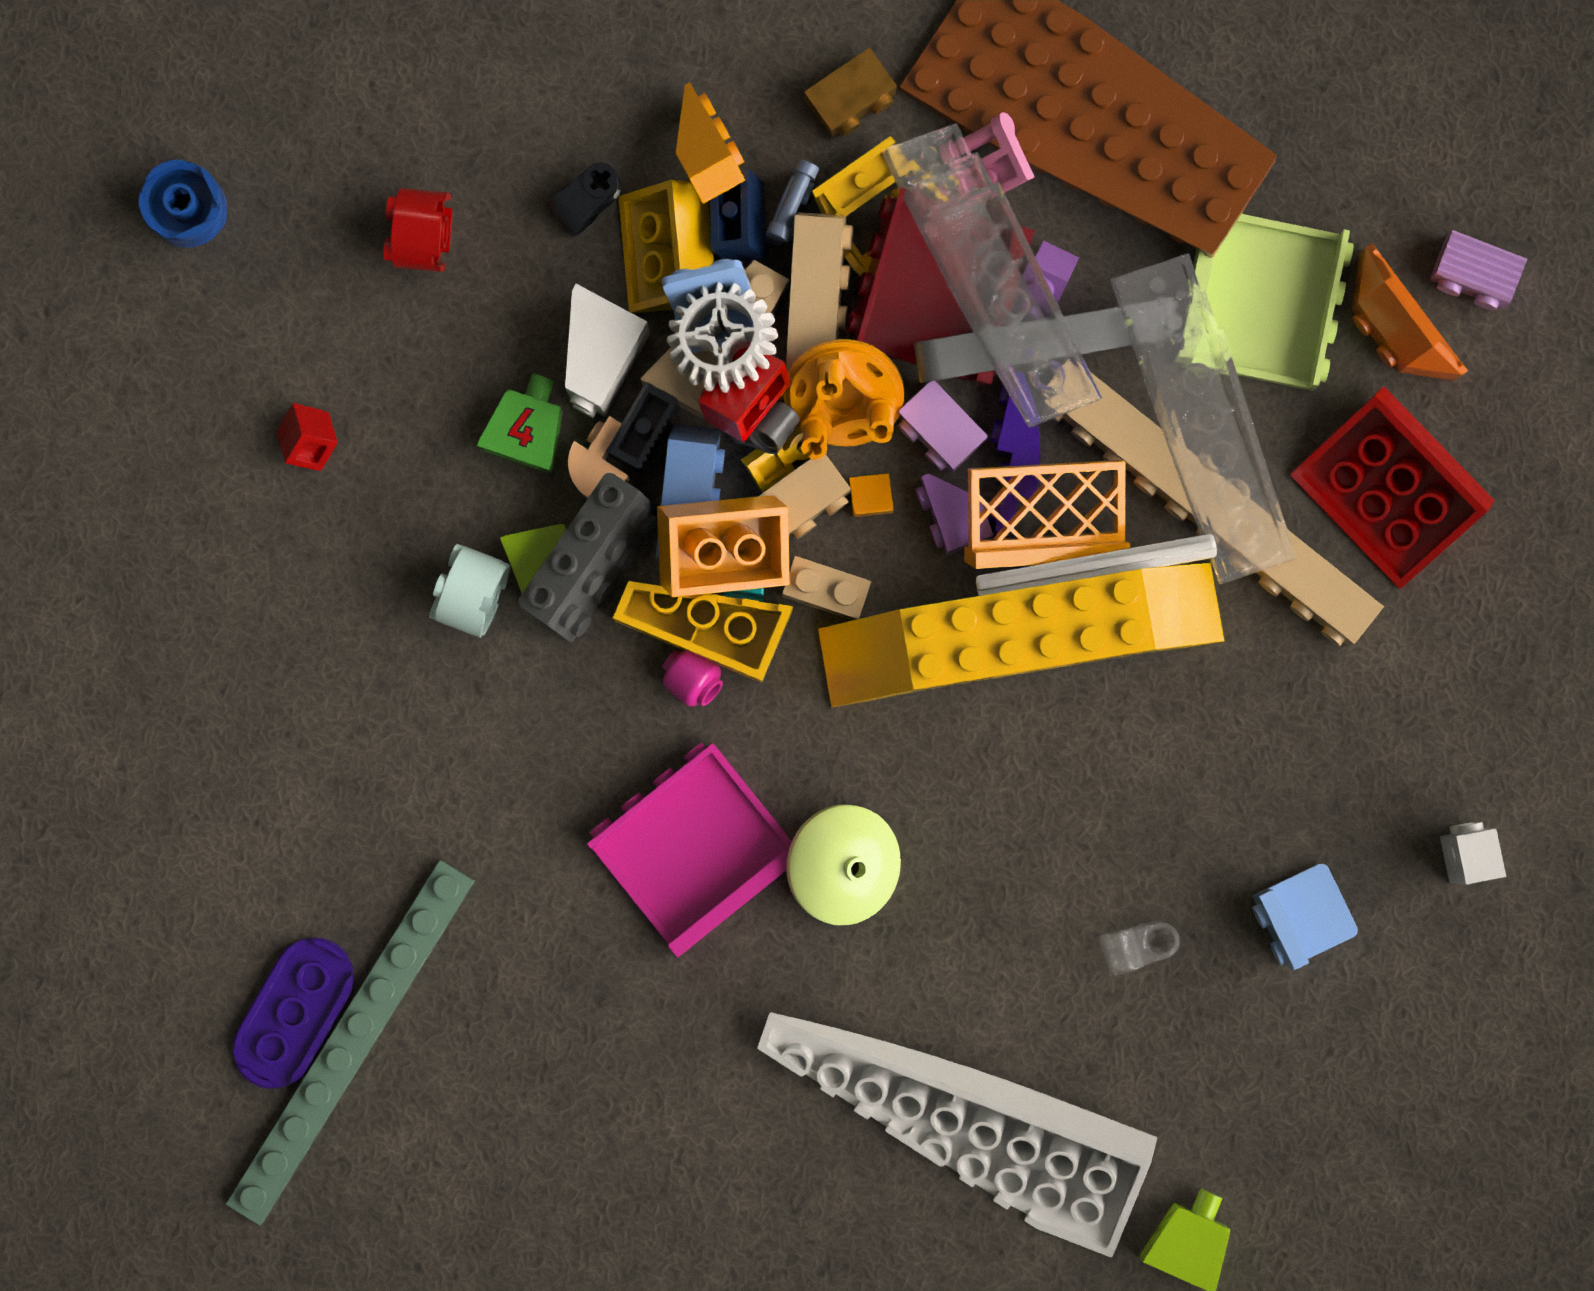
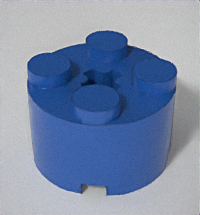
[139,159,227,248]

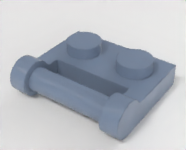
[765,159,819,249]

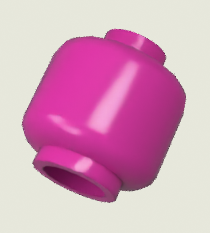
[663,650,723,707]

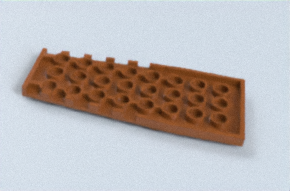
[900,0,1277,258]

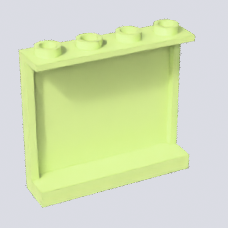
[1173,214,1354,391]

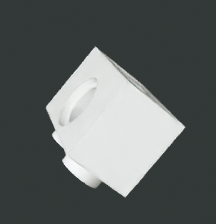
[1440,822,1506,884]

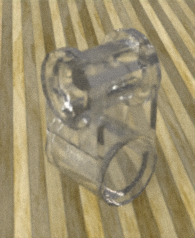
[1098,920,1180,976]

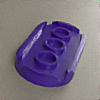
[233,938,354,1089]

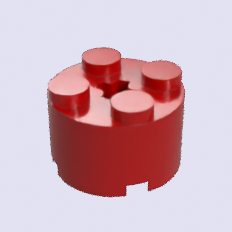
[383,188,453,272]

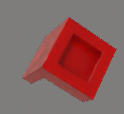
[277,403,338,471]

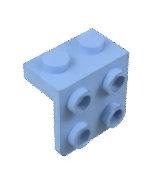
[662,259,754,353]
[1252,864,1358,970]

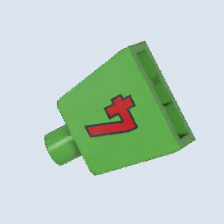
[477,374,563,474]

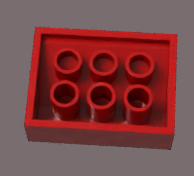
[1290,386,1495,589]

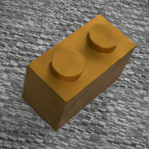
[804,47,897,138]

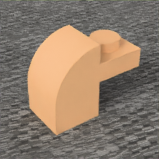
[568,416,630,499]

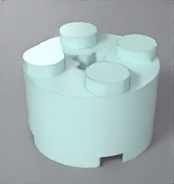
[429,544,511,638]

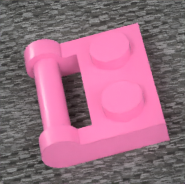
[938,112,1034,212]

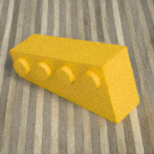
[613,581,793,683]

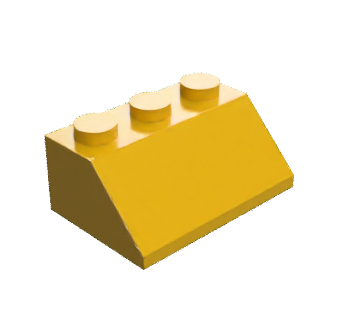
[618,179,714,313]

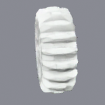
[667,282,778,393]

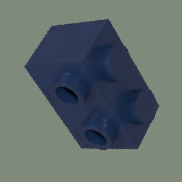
[709,168,766,262]

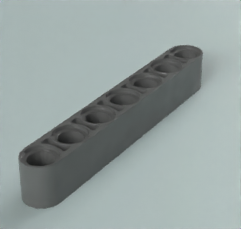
[913,297,1180,383]

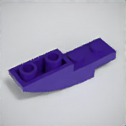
[988,372,1040,538]

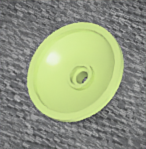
[787,804,901,925]

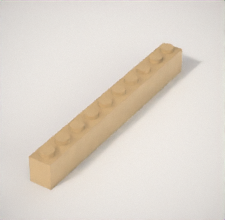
[1038,356,1384,647]

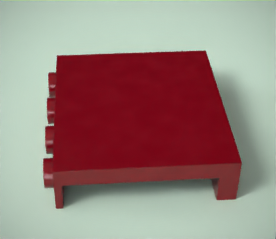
[845,187,1035,385]

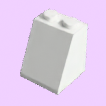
[565,284,650,418]

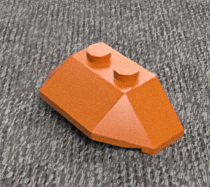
[1351,243,1468,381]

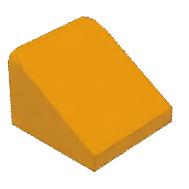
[849,473,894,517]

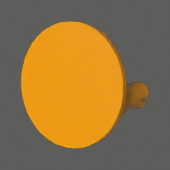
[784,339,904,460]

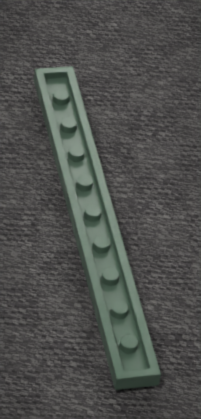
[226,860,475,1226]

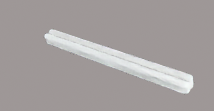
[976,534,1217,596]

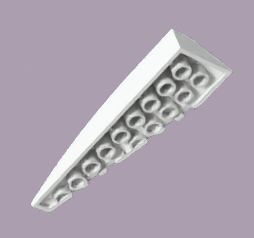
[757,1012,1157,1258]

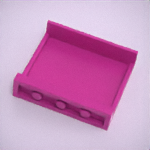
[587,742,792,958]

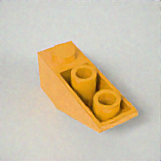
[676,82,745,204]

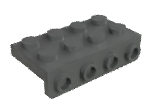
[518,473,658,643]

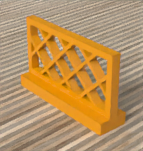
[964,460,1130,569]

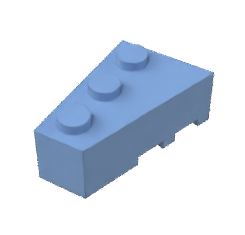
[656,424,725,557]

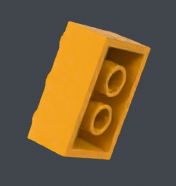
[657,495,790,597]

